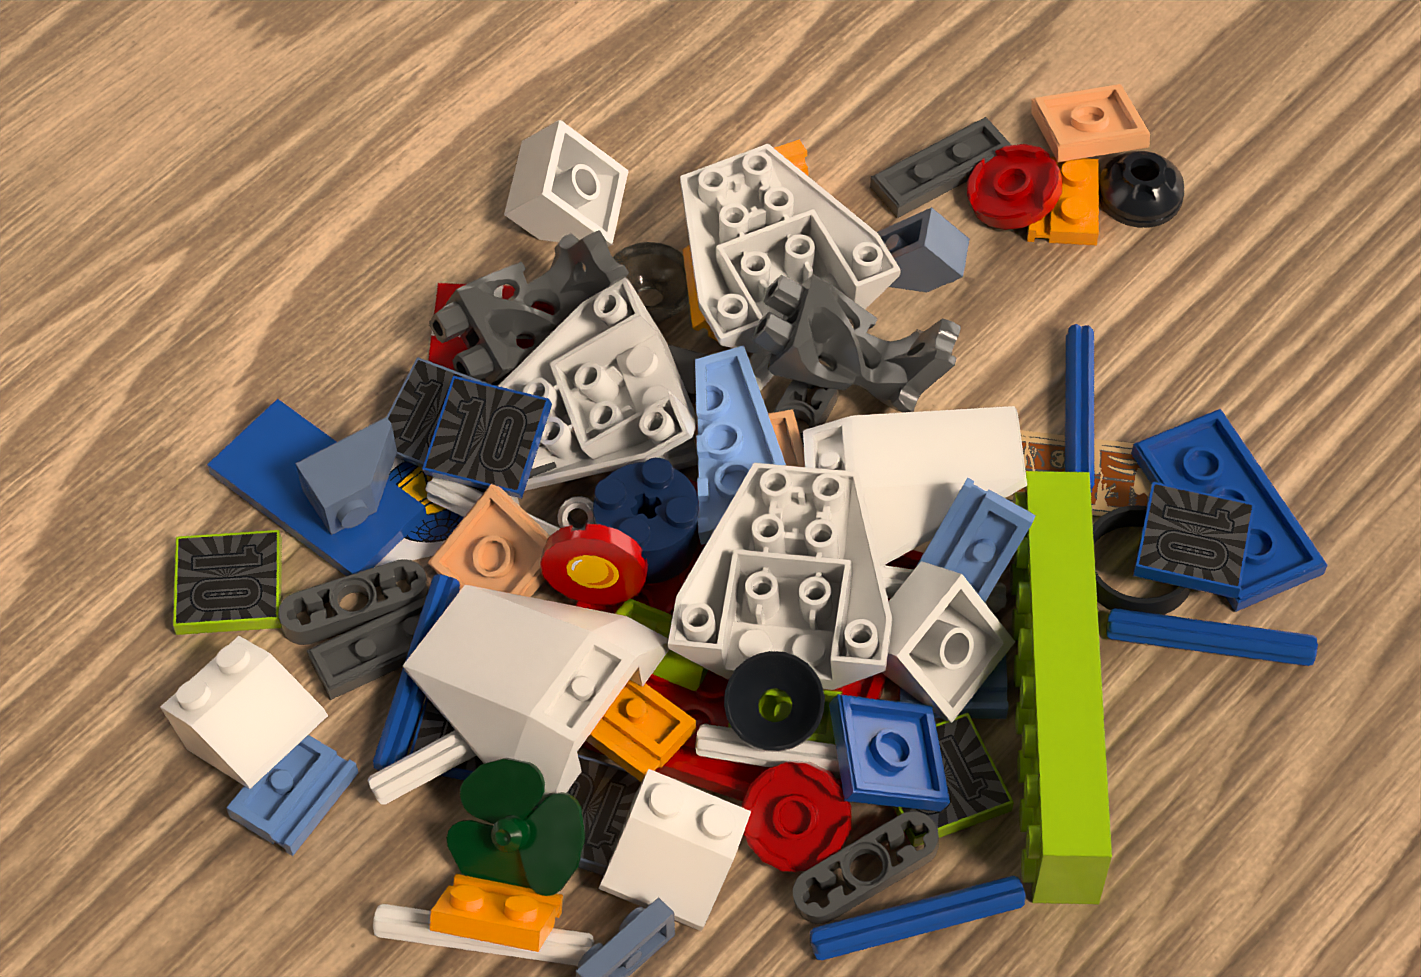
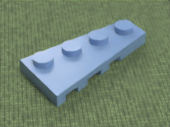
[695,345,786,545]

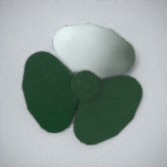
[446,758,585,896]

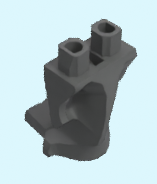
[429,230,629,385]
[752,274,961,413]

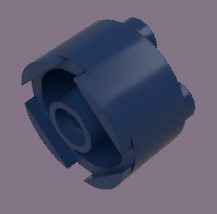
[593,457,699,584]

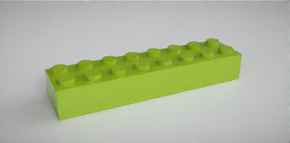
[1010,471,1112,905]

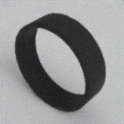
[1093,505,1192,615]

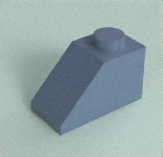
[877,207,970,293]
[295,417,397,535]

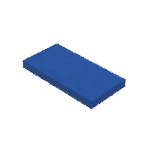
[207,399,427,576]
[1131,409,1327,612]

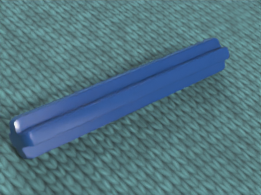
[1065,324,1095,493]
[373,574,460,771]
[1106,608,1318,666]
[809,875,1026,961]

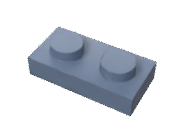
[576,897,675,977]

